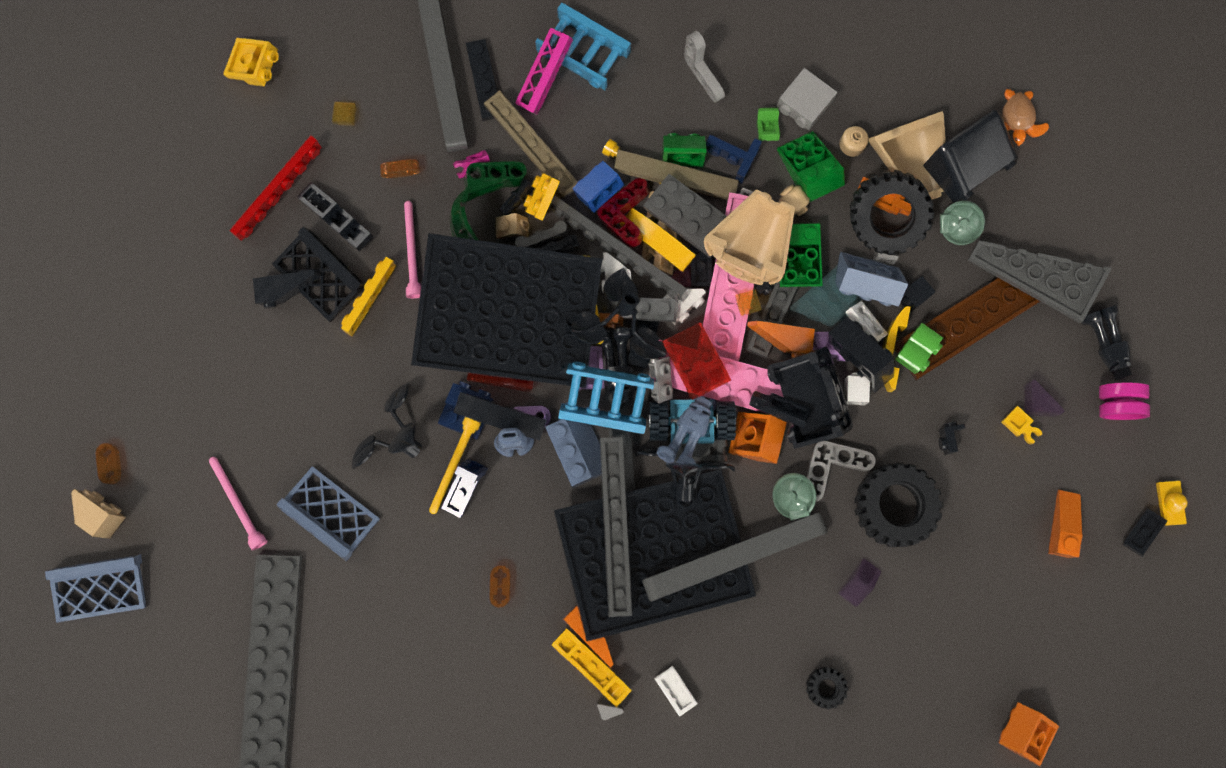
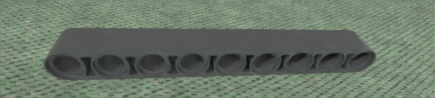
[418,0,468,153]
[642,512,828,601]

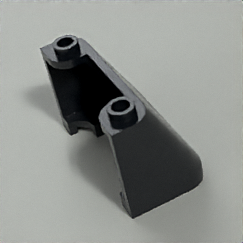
[923,109,1018,203]
[767,347,853,449]

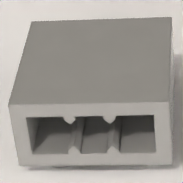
[777,68,837,130]

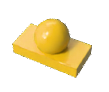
[1156,481,1188,526]

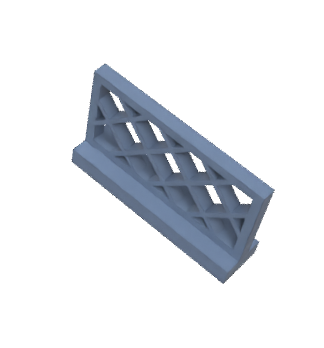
[276,466,380,562]
[45,554,146,622]

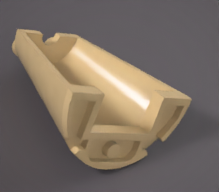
[868,111,946,199]
[704,189,795,285]

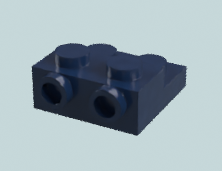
[438,381,494,440]

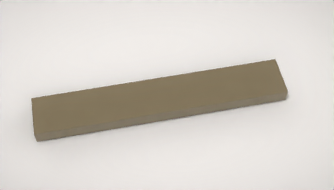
[484,90,578,198]
[613,150,739,200]

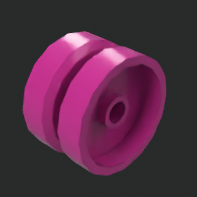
[1099,383,1150,420]

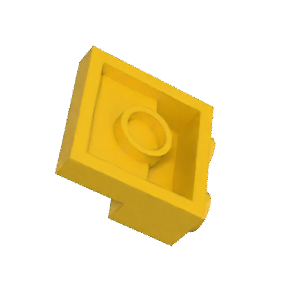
[223,38,279,87]
[523,172,560,221]

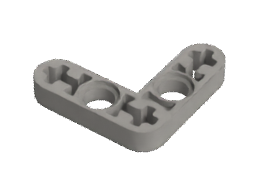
[684,31,725,103]
[806,441,875,502]

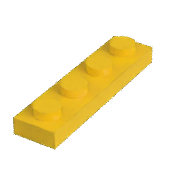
[341,257,396,336]

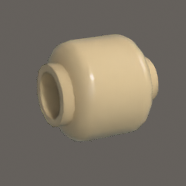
[839,126,869,157]
[779,184,810,216]

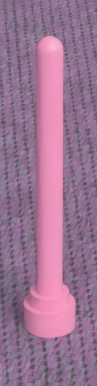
[404,201,421,299]
[209,457,268,550]

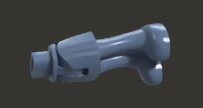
[657,396,713,464]
[494,428,534,457]

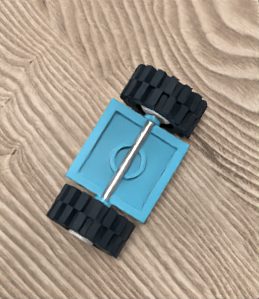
[649,400,736,444]

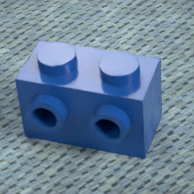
[572,161,624,213]

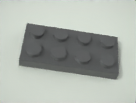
[643,174,727,258]

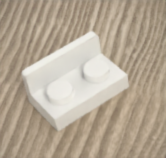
[846,301,888,342]

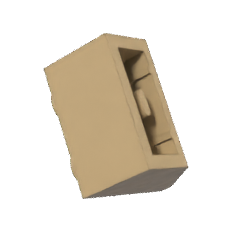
[72,489,126,539]

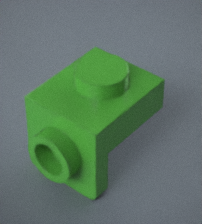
[756,108,780,141]

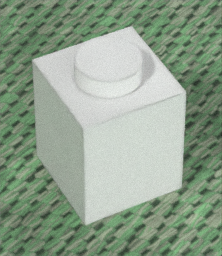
[844,373,870,406]

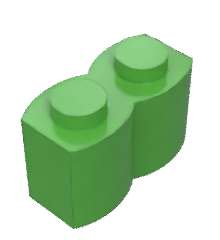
[895,323,943,374]

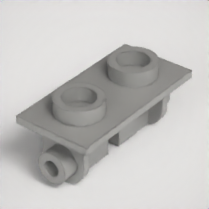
[648,357,673,403]

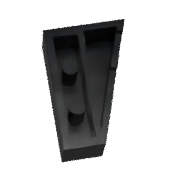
[828,317,894,393]

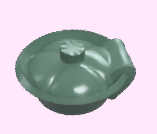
[940,201,985,245]
[772,473,816,521]

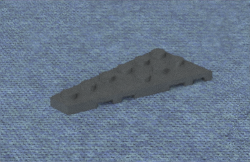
[968,240,1112,323]

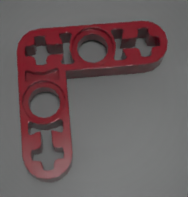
[598,178,650,247]

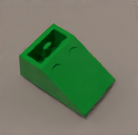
[777,131,845,202]
[779,224,823,287]

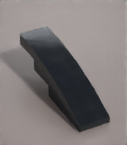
[297,182,374,252]
[454,392,547,441]

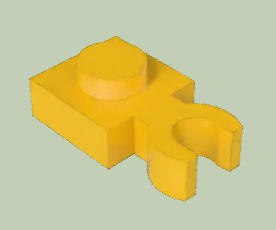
[1001,406,1043,444]

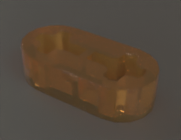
[380,159,420,178]
[95,443,121,484]
[489,565,511,608]

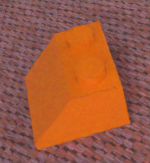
[728,412,787,464]
[999,703,1059,766]

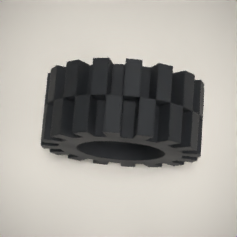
[806,667,849,709]

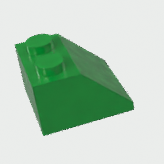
[662,133,706,167]

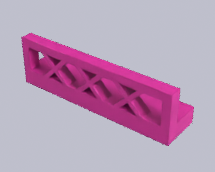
[515,28,573,115]

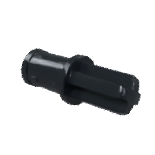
[500,179,534,215]

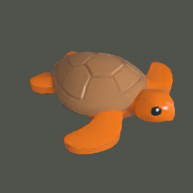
[1002,89,1049,146]

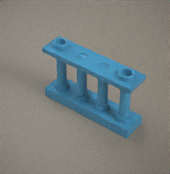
[535,3,631,90]
[558,362,654,434]

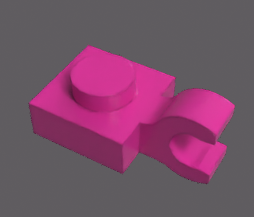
[453,150,490,178]

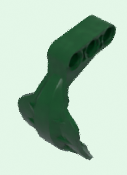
[450,161,527,241]

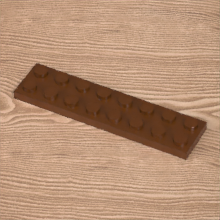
[894,278,1041,380]

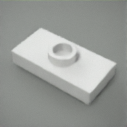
[654,666,698,717]

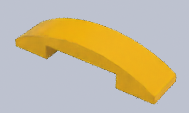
[620,208,696,272]
[882,306,910,392]
[552,628,632,707]

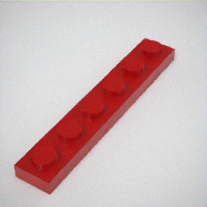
[229,135,322,241]

